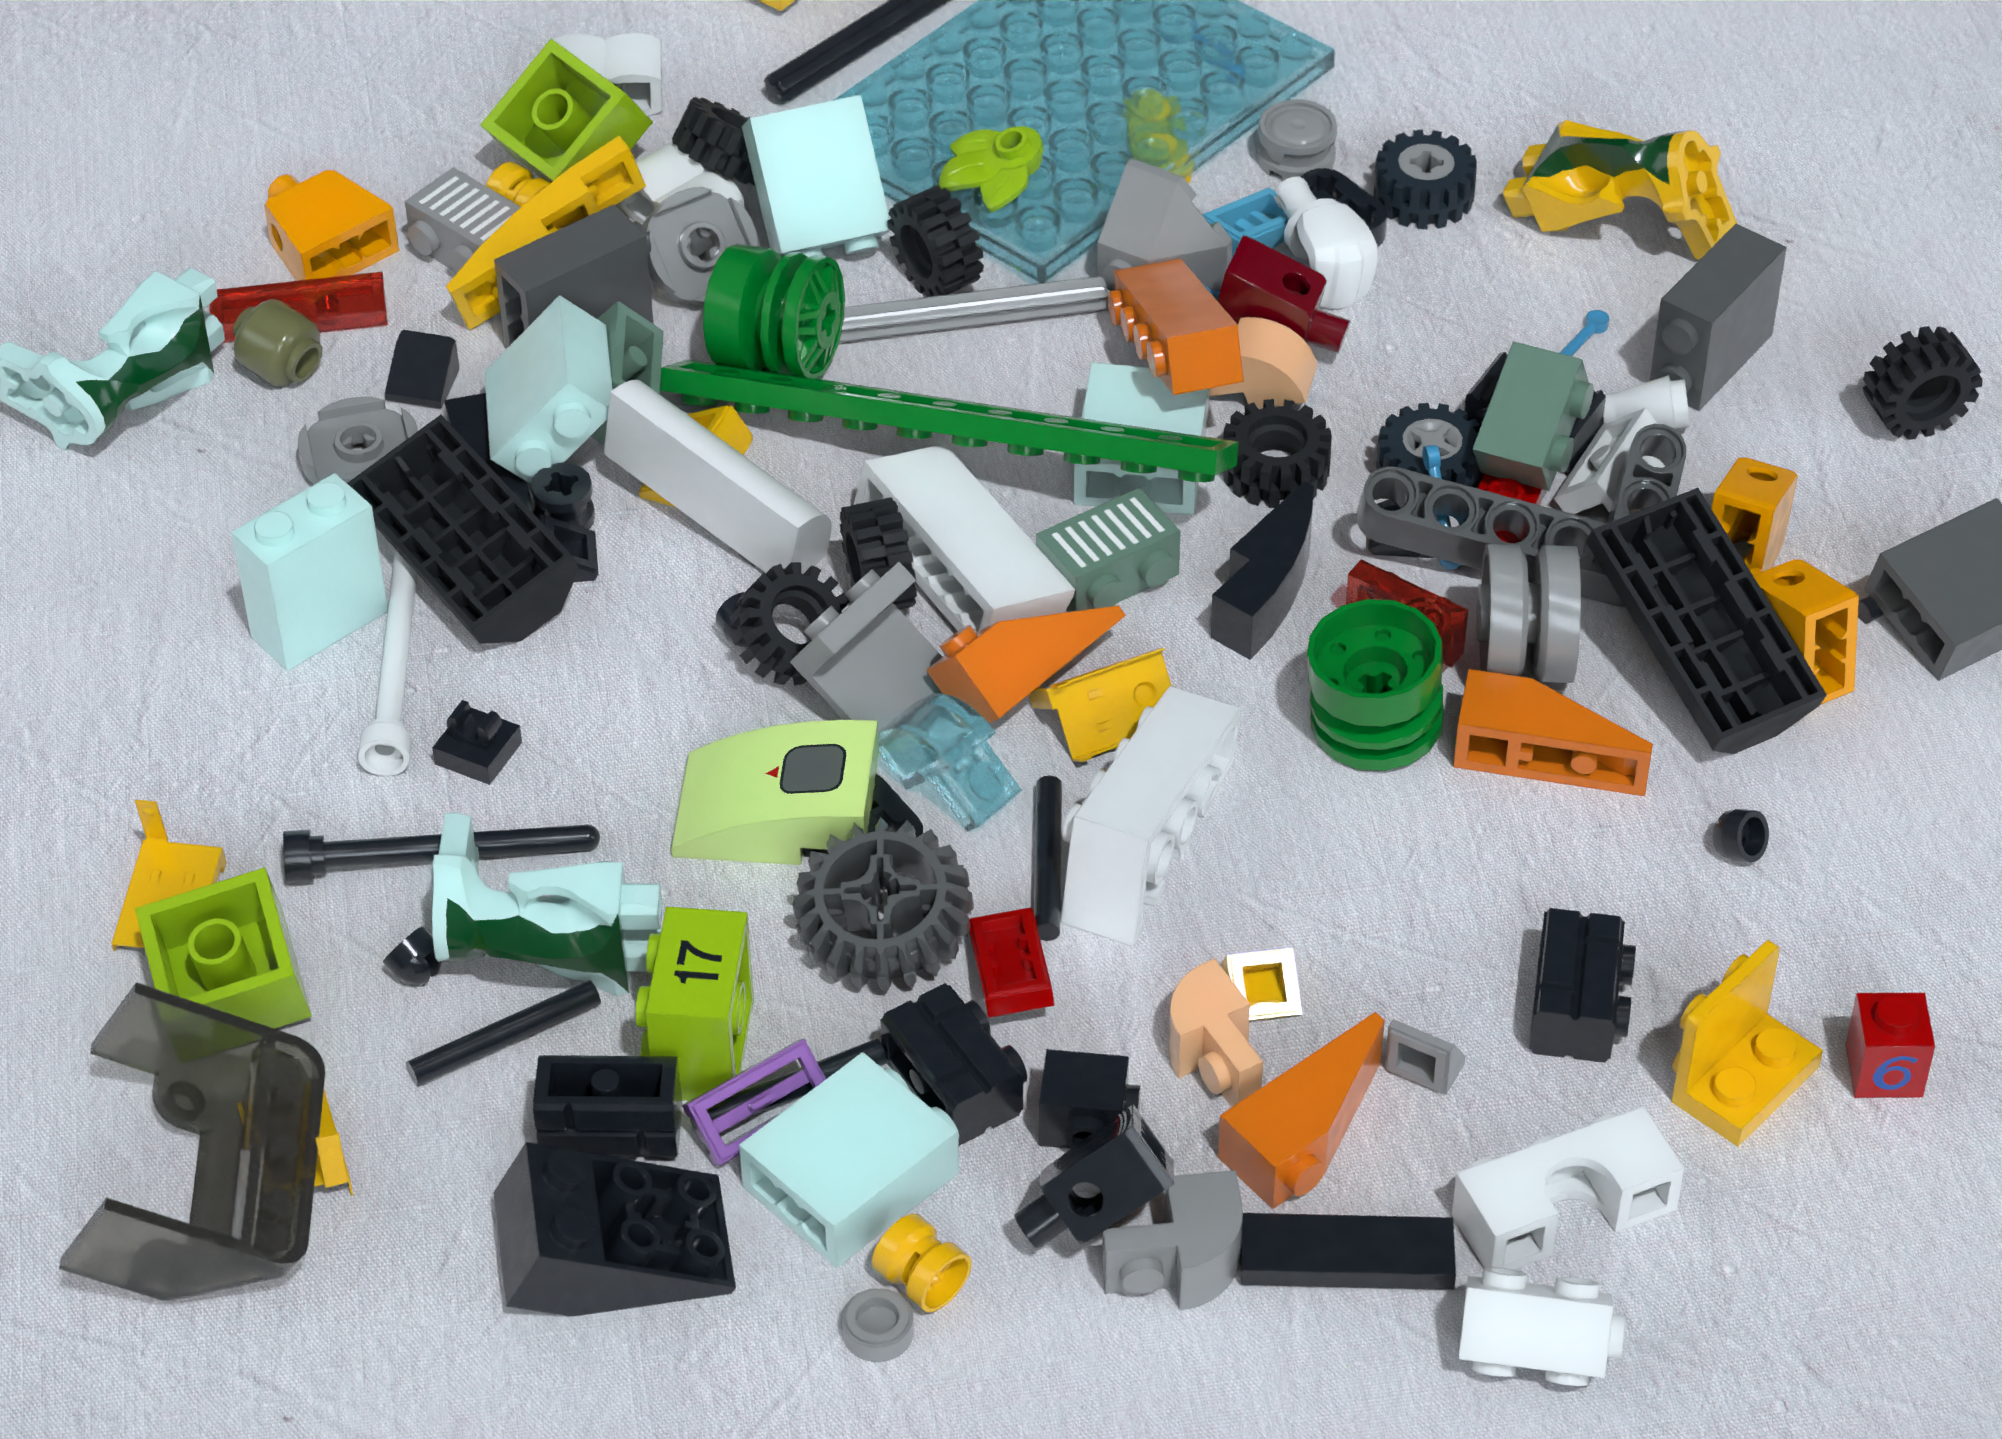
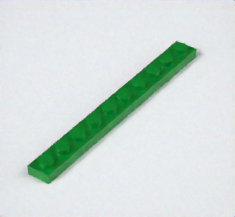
[660,359,1239,482]

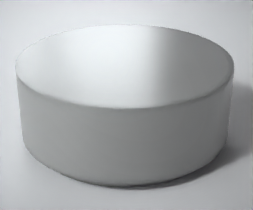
[842,1288,914,1362]

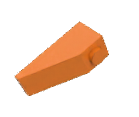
[926,605,1126,732]
[1453,669,1653,796]
[1218,1012,1385,1210]

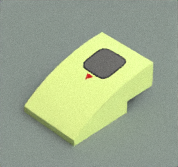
[671,720,879,865]

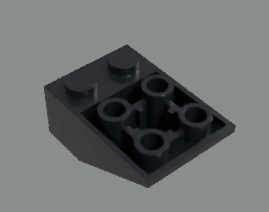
[493,1142,736,1317]

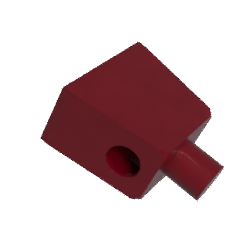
[1218,235,1351,354]

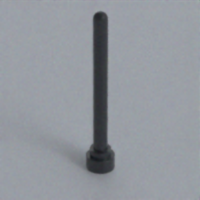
[283,824,600,883]

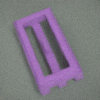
[681,1038,826,1166]

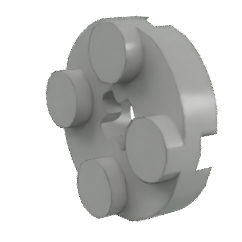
[642,187,759,305]
[298,397,418,484]

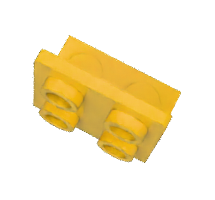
[1672,940,1823,1147]

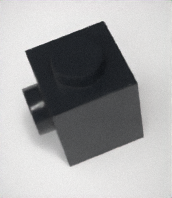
[1039,1049,1141,1149]

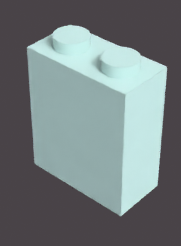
[742,95,890,257]
[484,295,613,484]
[1074,362,1210,515]
[231,473,388,671]
[739,1052,959,1268]

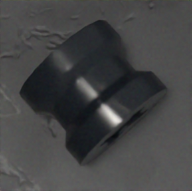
[531,463,595,529]

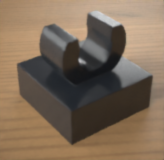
[432,700,522,785]

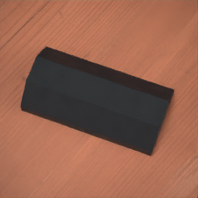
[347,415,579,644]
[1586,488,1827,754]

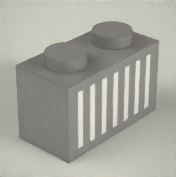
[405,167,520,274]

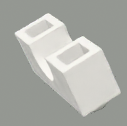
[1451,1106,1685,1270]

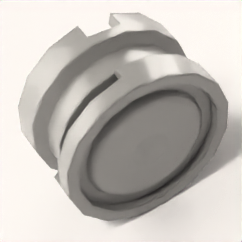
[1257,99,1338,182]

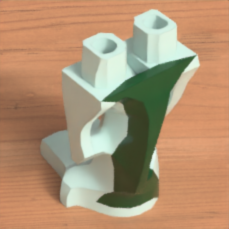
[0,268,225,450]
[432,813,662,996]

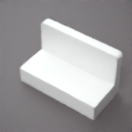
[1553,408,1686,514]

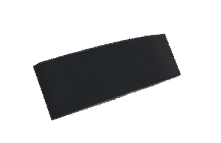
[1211,481,1314,660]

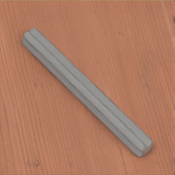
[839,276,1108,343]

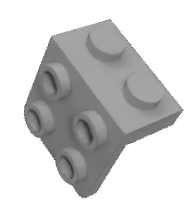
[790,562,942,751]

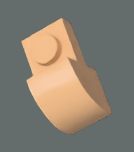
[1209,317,1318,409]
[1169,958,1263,1107]

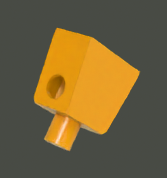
[264,170,399,297]
[1711,457,1798,571]
[1749,559,1859,705]

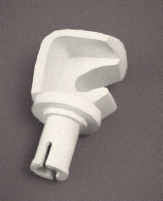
[1274,177,1378,309]

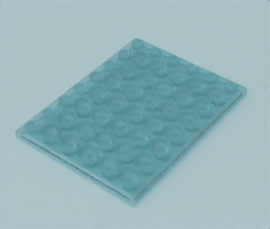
[834,0,1335,283]

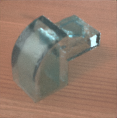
[878,693,1022,832]

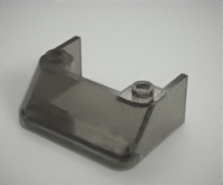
[59,982,325,1301]

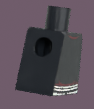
[1014,1104,1174,1249]

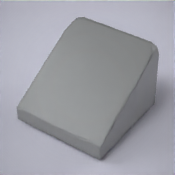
[1385,1019,1465,1094]

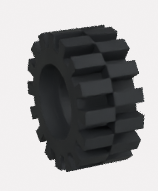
[672,97,755,186]
[887,186,984,297]
[1862,326,1983,439]
[1223,399,1332,508]
[840,497,917,609]
[731,562,850,686]

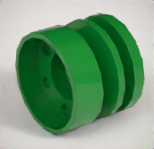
[703,244,845,379]
[1307,599,1444,771]

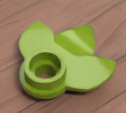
[938,126,1044,213]

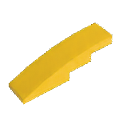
[446,135,646,330]

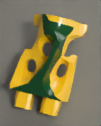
[1503,120,1737,259]

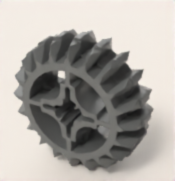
[793,817,974,994]

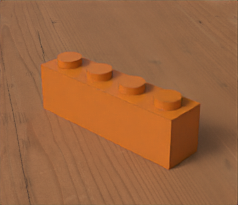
[1107,258,1244,395]

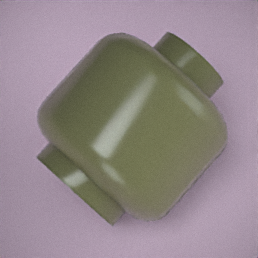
[233,299,323,387]

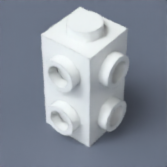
[1459,1267,1626,1386]

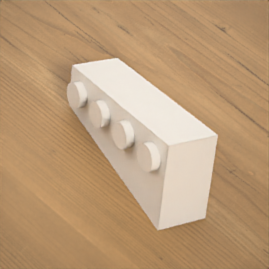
[1060,686,1241,947]

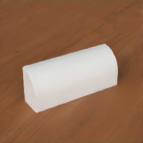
[604,380,832,574]
[854,444,1075,632]

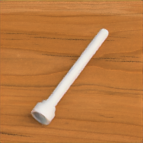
[358,551,417,776]

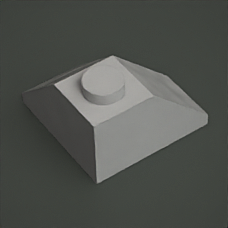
[1097,158,1233,291]

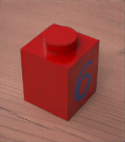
[1845,992,1935,1098]

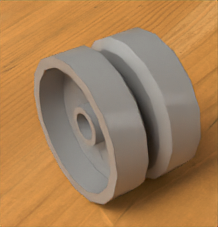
[1476,544,1581,683]

